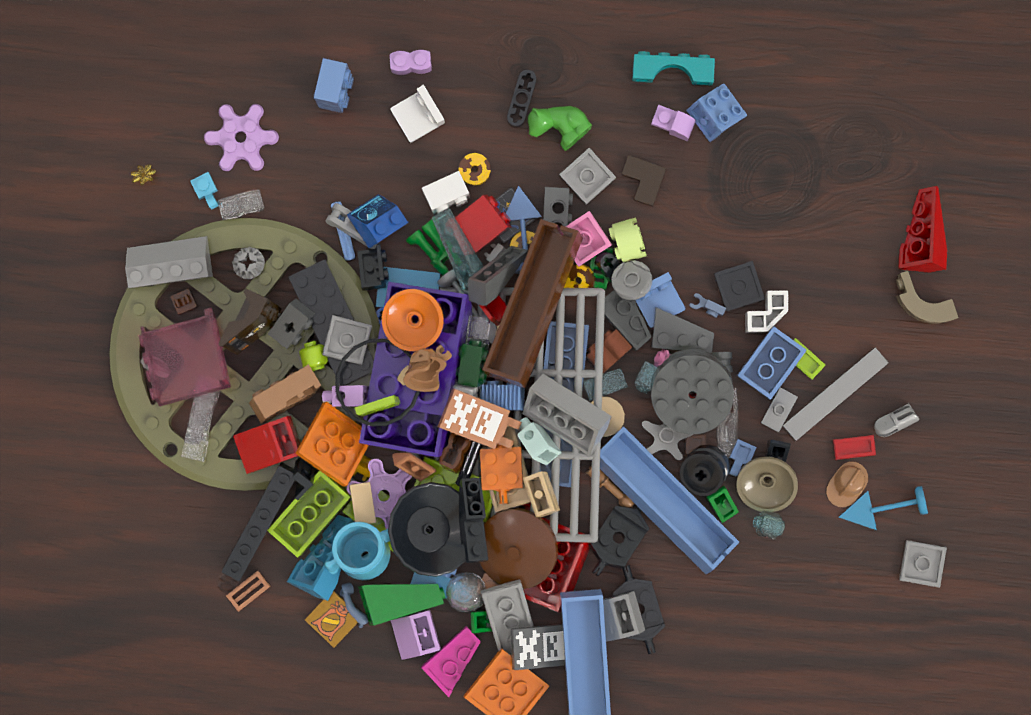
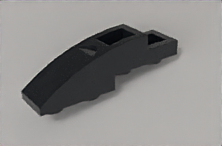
[459,478,488,563]

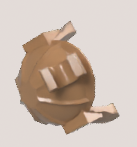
[403,345,452,392]

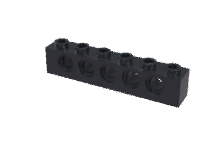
[221,462,295,581]

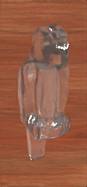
[716,388,738,459]

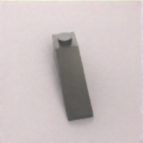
[468,246,528,306]

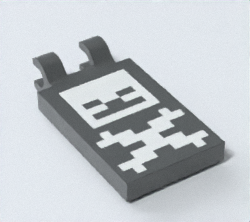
[511,624,565,670]

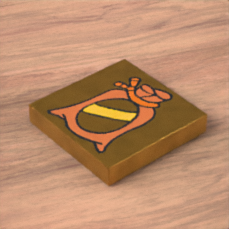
[305,591,358,648]

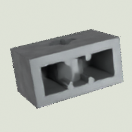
[268,299,315,349]

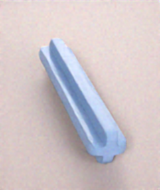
[331,202,356,261]

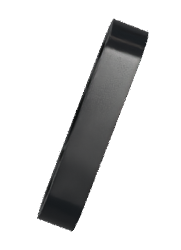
[507,70,536,127]

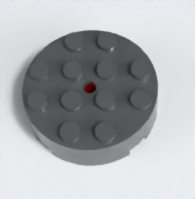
[651,349,734,434]

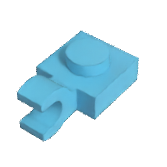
[190,172,219,210]

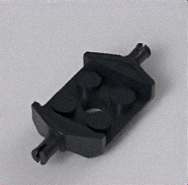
[589,505,650,576]
[613,565,665,654]

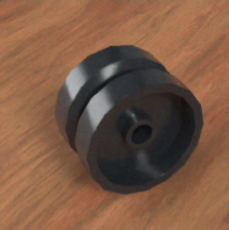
[680,445,730,496]

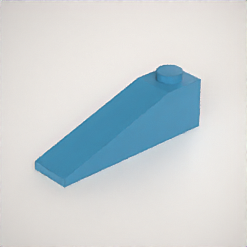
[287,515,354,601]

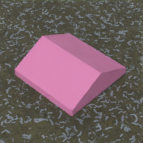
[561,211,612,267]

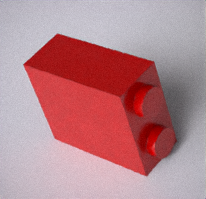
[446,194,512,257]

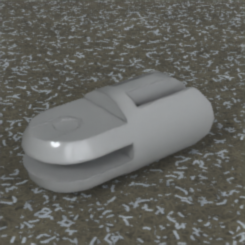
[874,403,919,437]

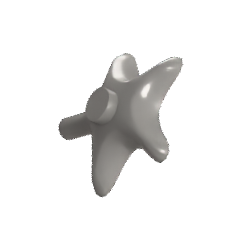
[642,421,693,460]

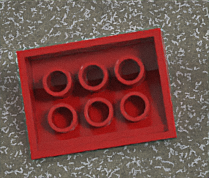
[523,517,591,613]

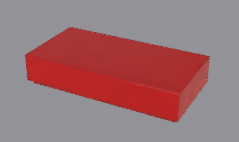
[833,435,876,460]

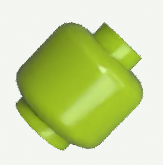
[299,341,328,371]

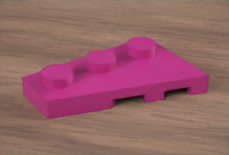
[421,625,481,697]

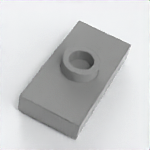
[761,387,798,433]

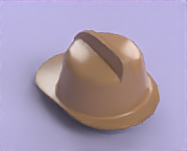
[826,462,868,507]

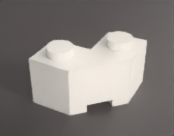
[745,291,788,333]

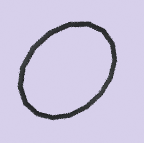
[335,339,420,426]

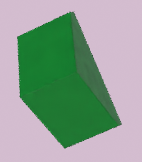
[705,486,739,523]
[471,610,492,633]

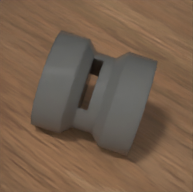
[712,352,733,373]

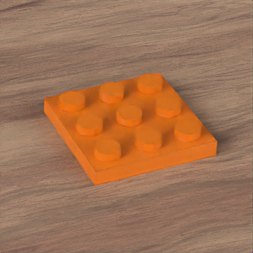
[295,402,369,487]
[464,648,549,715]

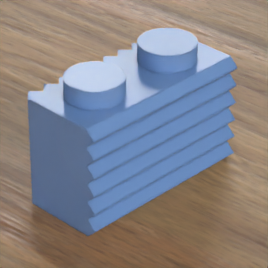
[480,381,525,411]

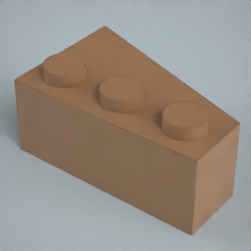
[249,365,321,424]

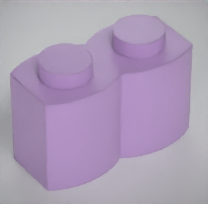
[390,50,432,75]

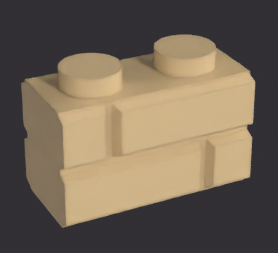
[523,471,560,517]

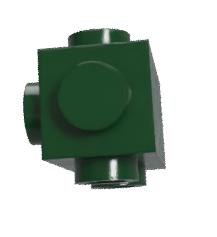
[456,339,489,387]

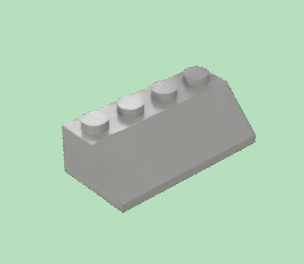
[125,236,213,288]
[522,374,611,456]

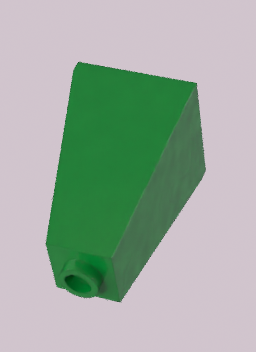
[358,584,445,626]

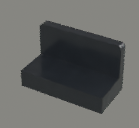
[292,457,316,501]

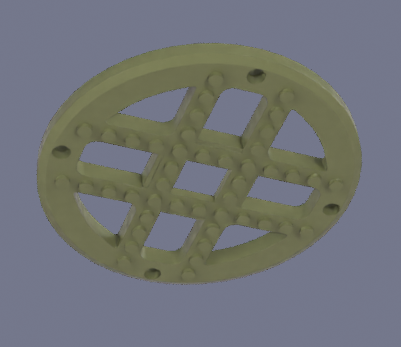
[110,218,380,491]

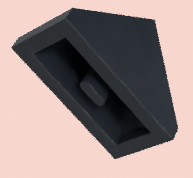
[765,440,791,463]

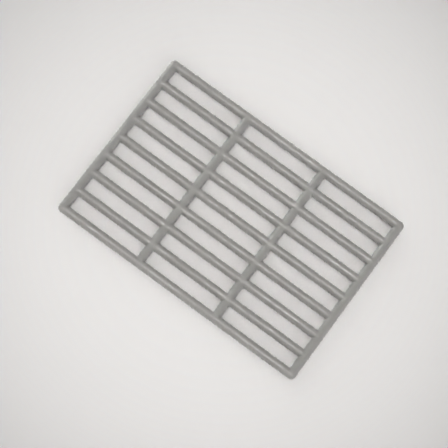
[434,287,605,543]

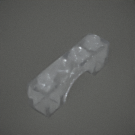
[181,377,222,462]

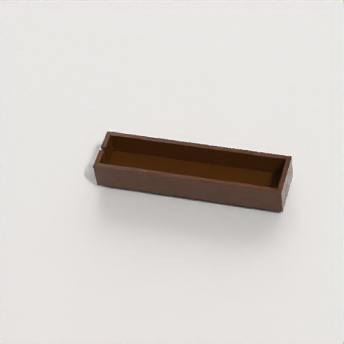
[482,219,583,388]

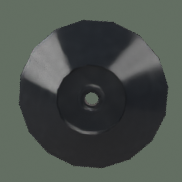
[388,482,466,577]

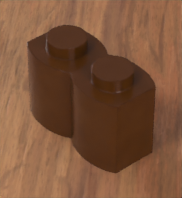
[439,433,472,474]

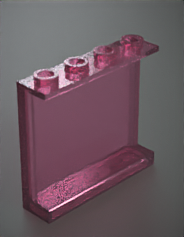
[139,308,231,407]

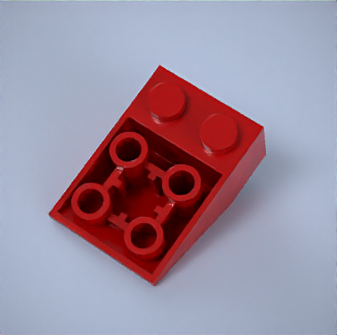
[233,415,301,474]

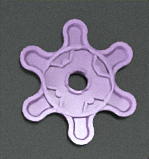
[204,104,279,171]
[347,459,412,529]

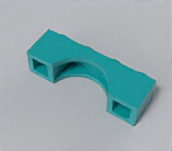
[632,51,715,86]

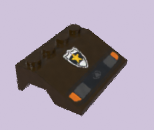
[218,288,282,355]

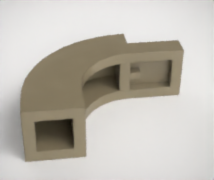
[896,271,958,324]

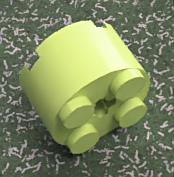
[609,217,647,263]

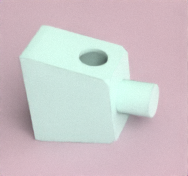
[517,417,562,465]

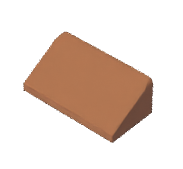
[392,452,436,481]

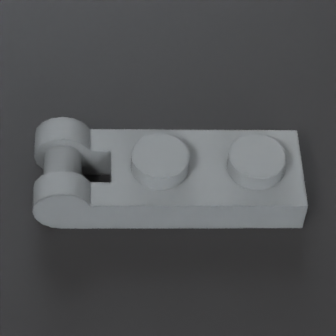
[326,203,378,249]

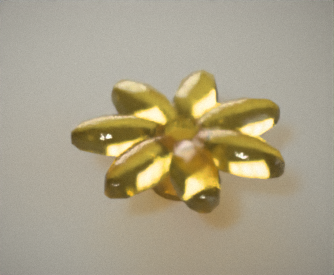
[131,164,157,185]

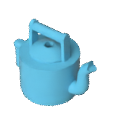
[325,522,390,580]

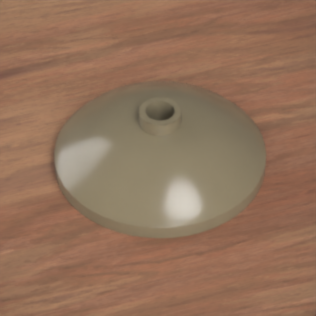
[736,457,798,512]

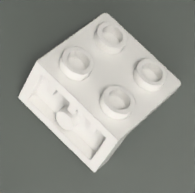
[391,85,445,143]

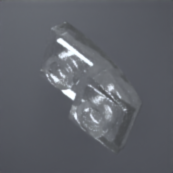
[218,189,265,220]

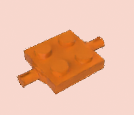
[480,434,524,504]

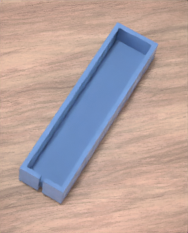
[600,427,739,574]
[560,589,611,715]

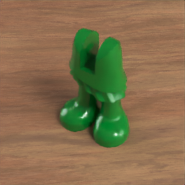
[405,217,462,276]

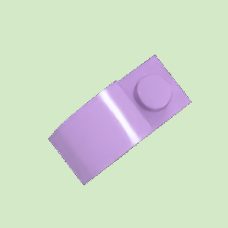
[651,105,696,141]

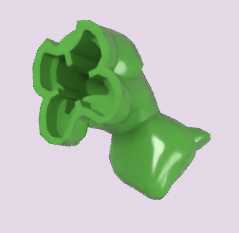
[528,106,592,151]

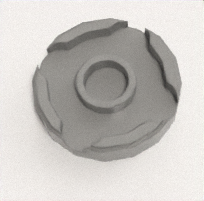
[612,260,652,300]

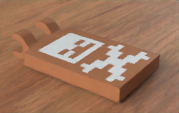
[437,388,522,449]

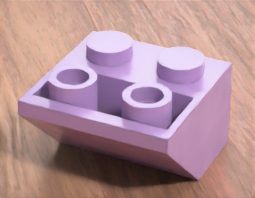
[391,609,441,660]

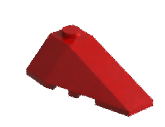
[899,186,947,272]

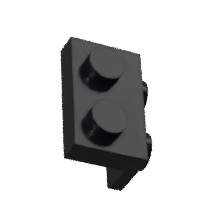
[358,244,389,291]

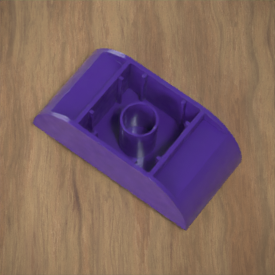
[359,282,472,457]

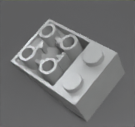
[603,591,645,642]

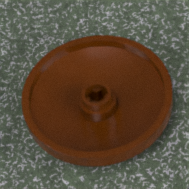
[480,508,558,589]

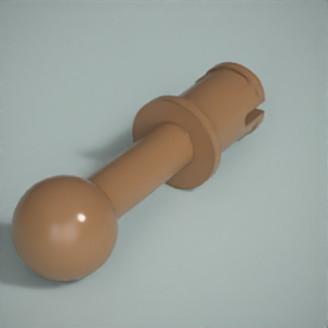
[586,465,635,508]

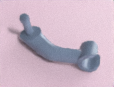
[340,583,368,628]

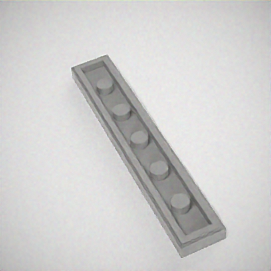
[783,348,888,441]

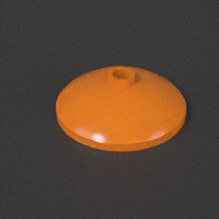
[382,289,444,351]

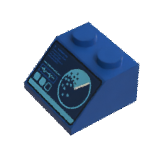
[347,194,408,248]

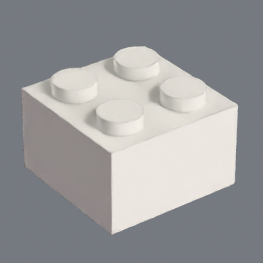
[422,171,470,215]

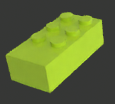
[267,471,351,558]

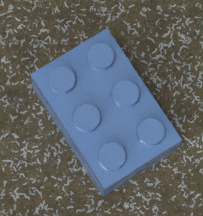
[314,58,354,113]
[737,326,807,400]

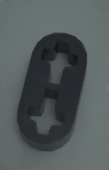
[596,251,620,283]

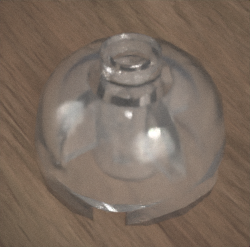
[446,572,487,613]

